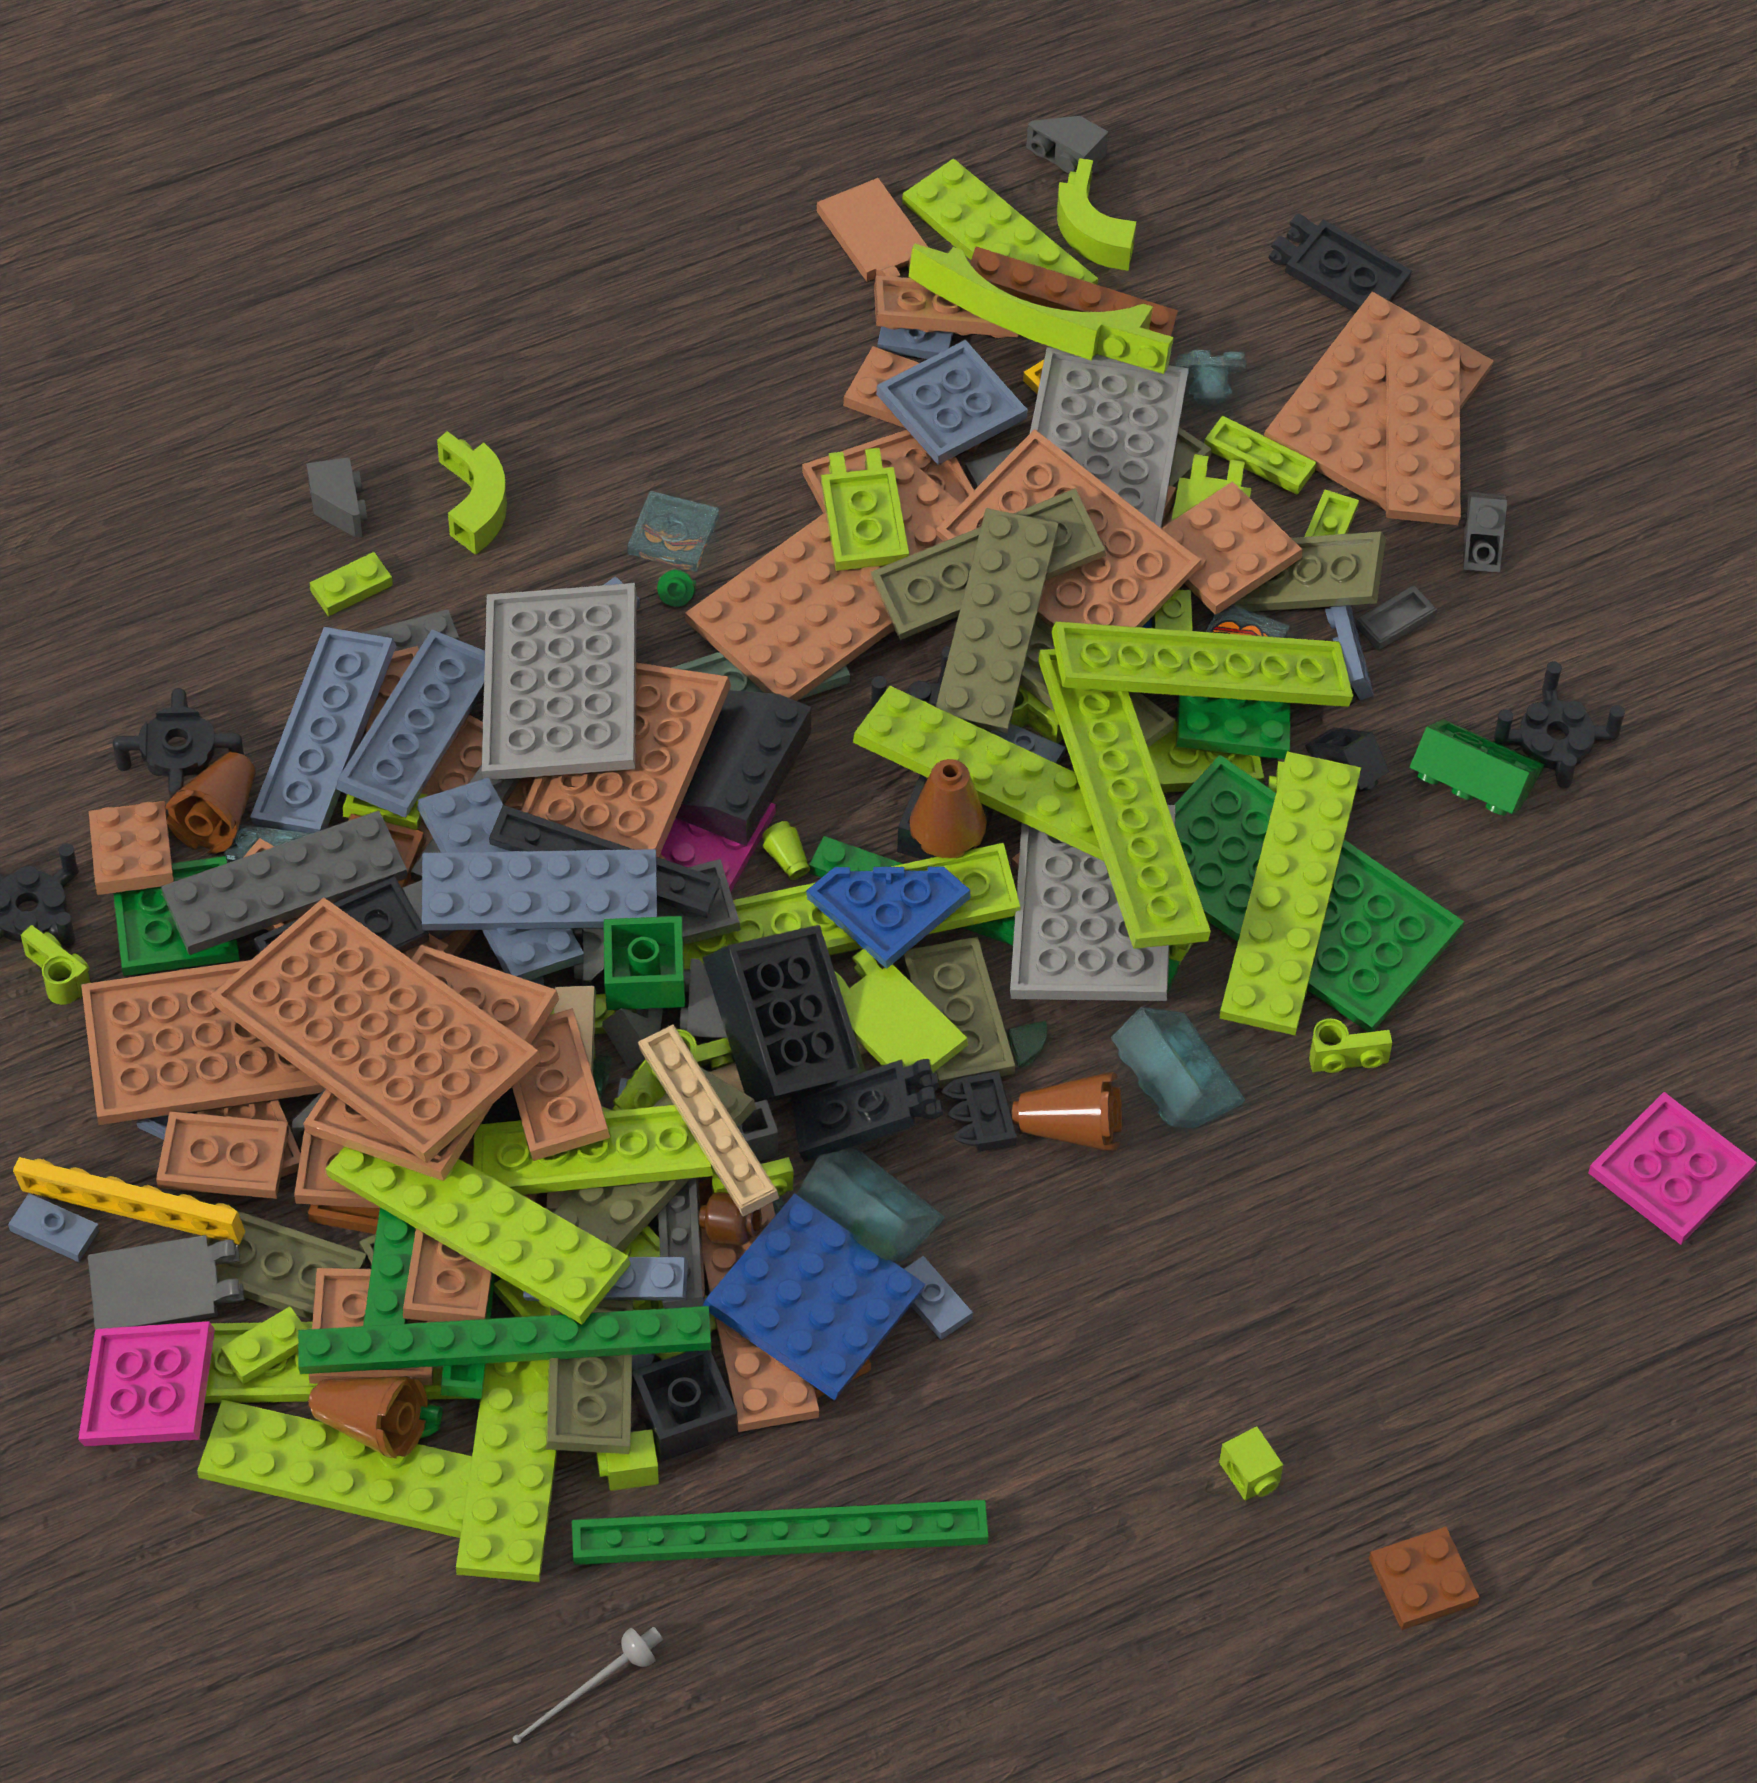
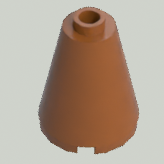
[165,752,256,854]
[910,759,986,858]
[1012,1072,1122,1151]
[309,1376,427,1459]

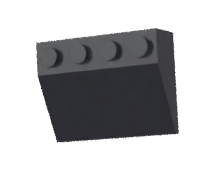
[676,690,812,846]
[702,925,866,1102]

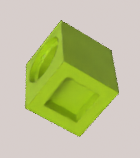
[1219,1426,1283,1501]

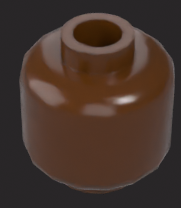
[699,1192,762,1245]

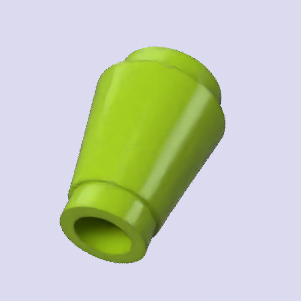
[762,821,810,880]

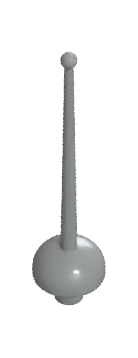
[513,1627,663,1744]

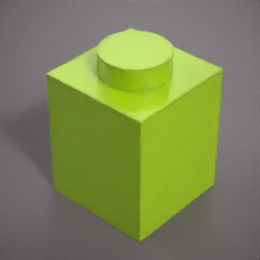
[597,1429,659,1491]

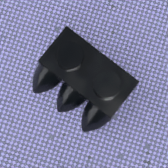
[942,1071,1017,1152]

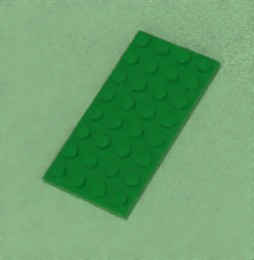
[1174,755,1464,1032]

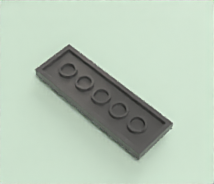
[161,811,408,955]

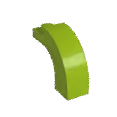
[1057,158,1136,271]
[437,431,507,555]

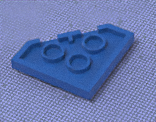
[806,867,971,969]

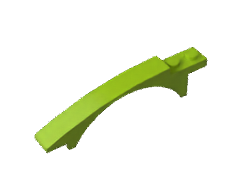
[908,244,1174,374]

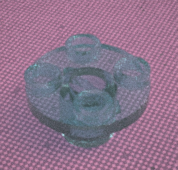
[1175,350,1247,405]

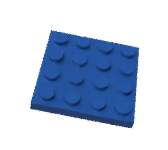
[703,1193,925,1400]

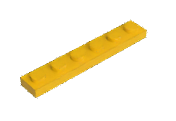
[13,1157,245,1245]

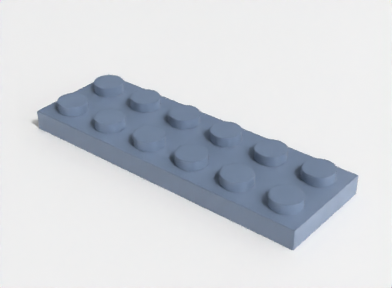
[250,627,396,835]
[336,630,485,818]
[417,777,584,980]
[422,849,657,930]

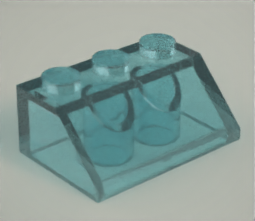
[1111,1007,1245,1129]
[797,1148,945,1262]

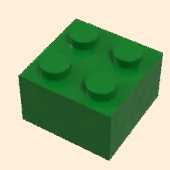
[604,916,685,1010]

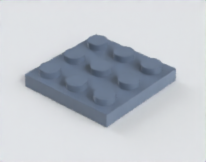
[876,340,1028,465]

